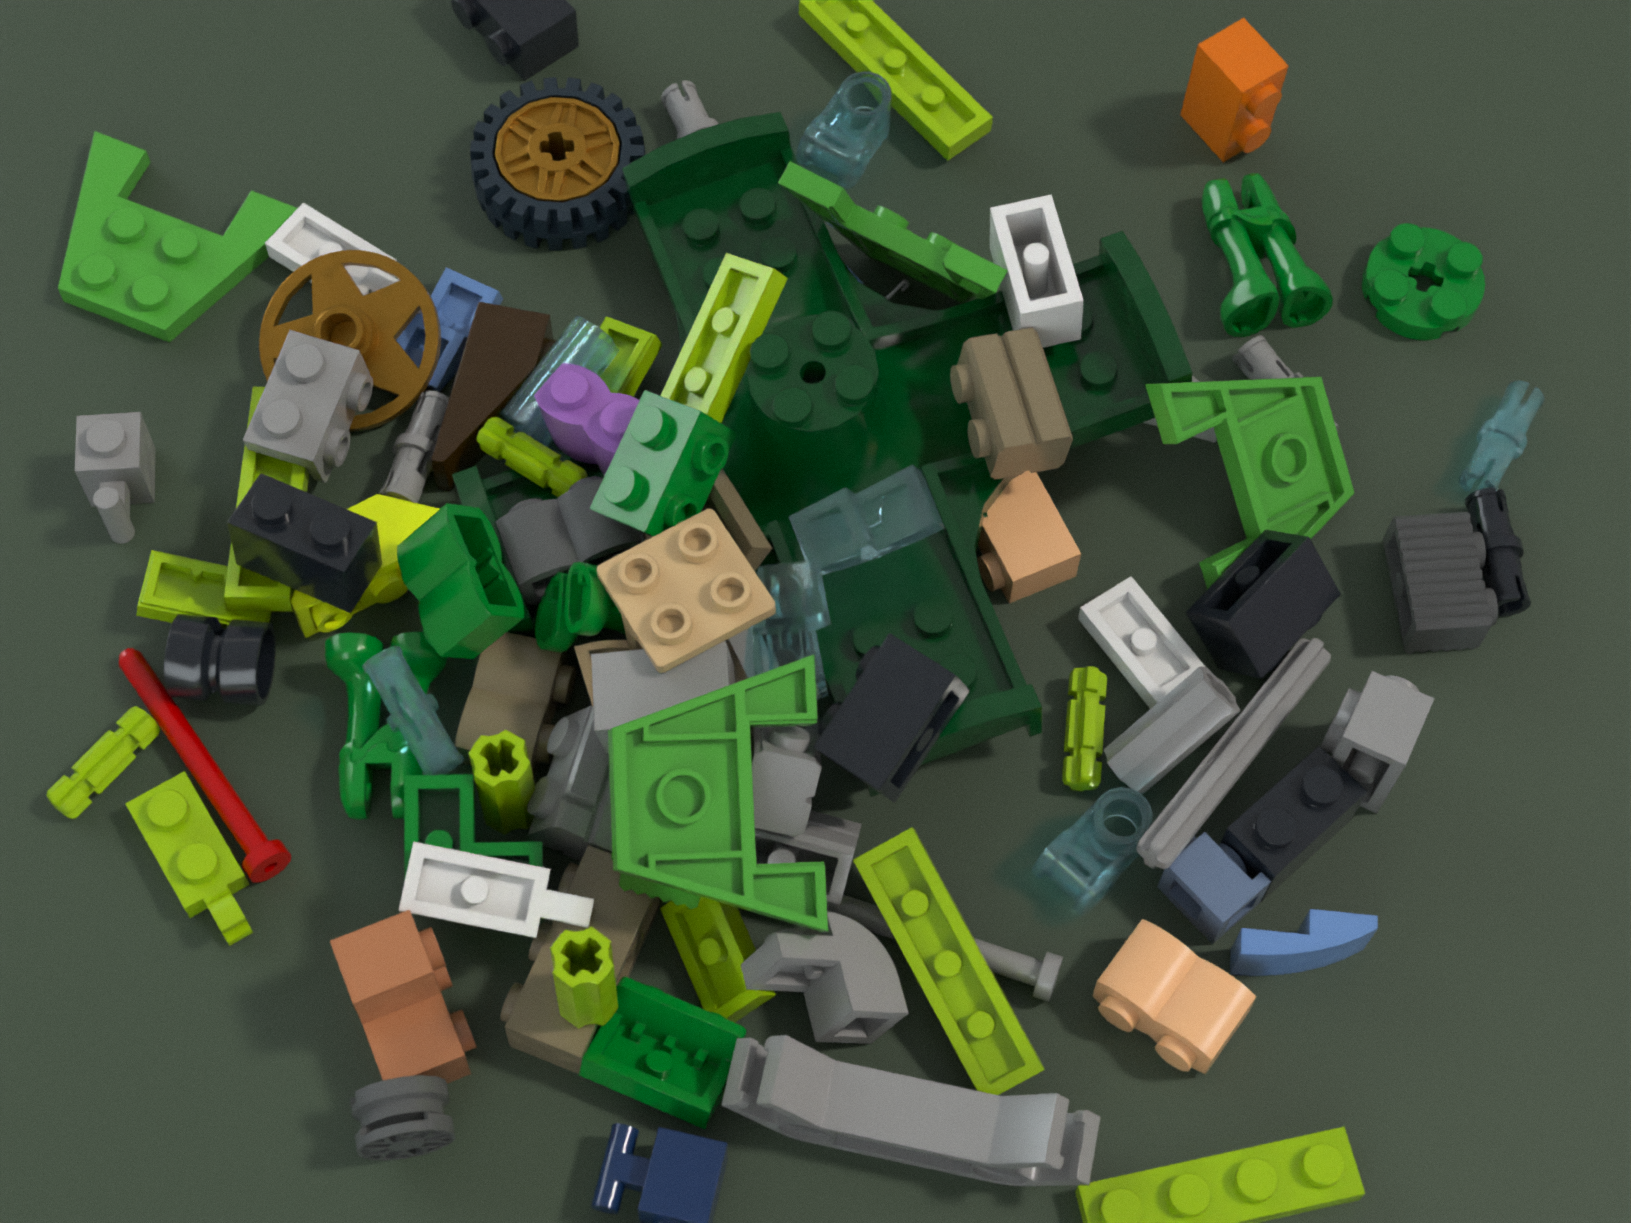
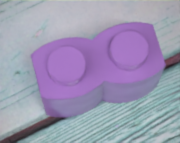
[534,363,640,476]

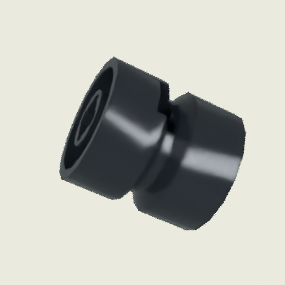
[164,614,276,706]

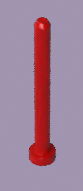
[119,648,291,883]

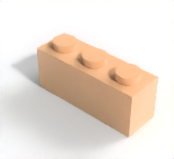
[977,471,1081,604]

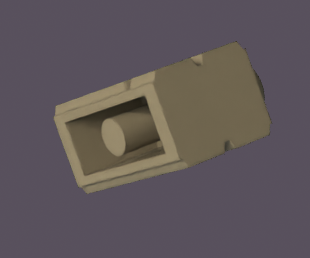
[950,327,1073,480]

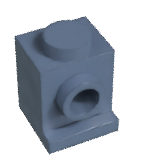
[1157,832,1271,944]

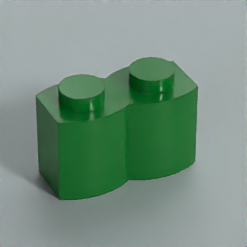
[397,503,524,659]

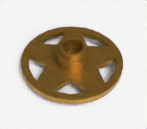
[259,250,441,432]

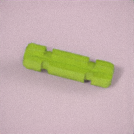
[476,417,587,497]
[1062,666,1107,791]
[46,706,160,819]

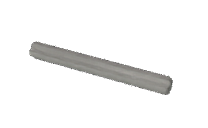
[1136,638,1331,869]

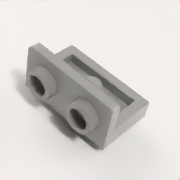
[243,330,373,483]

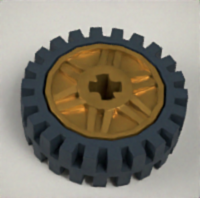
[470,77,646,251]

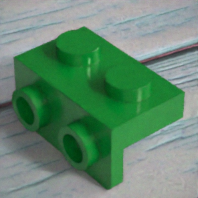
[589,390,736,537]
[579,977,747,1129]

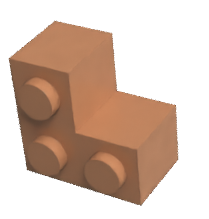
[330,910,477,1084]

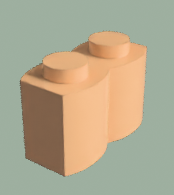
[1093,919,1257,1074]

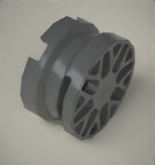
[350,1075,456,1161]

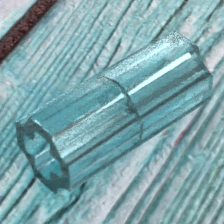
[500,316,620,446]

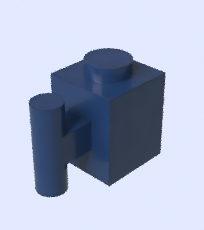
[591,1123,728,1223]

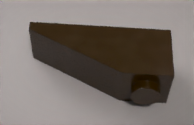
[431,301,561,491]

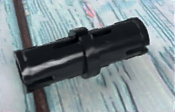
[1465,487,1531,616]

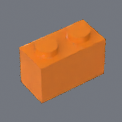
[1180,18,1289,162]

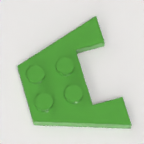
[58,131,298,343]
[778,161,1008,304]
[1145,377,1355,590]
[608,654,828,932]

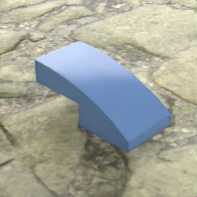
[397,267,503,392]
[1230,909,1378,976]

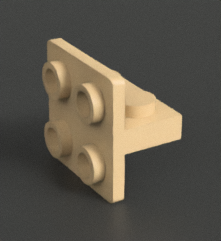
[597,509,776,673]

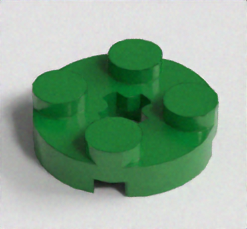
[1361,223,1485,341]

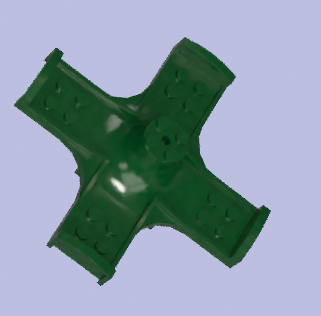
[452,112,1193,797]

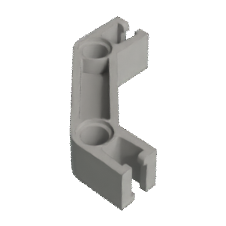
[721,1035,1101,1186]

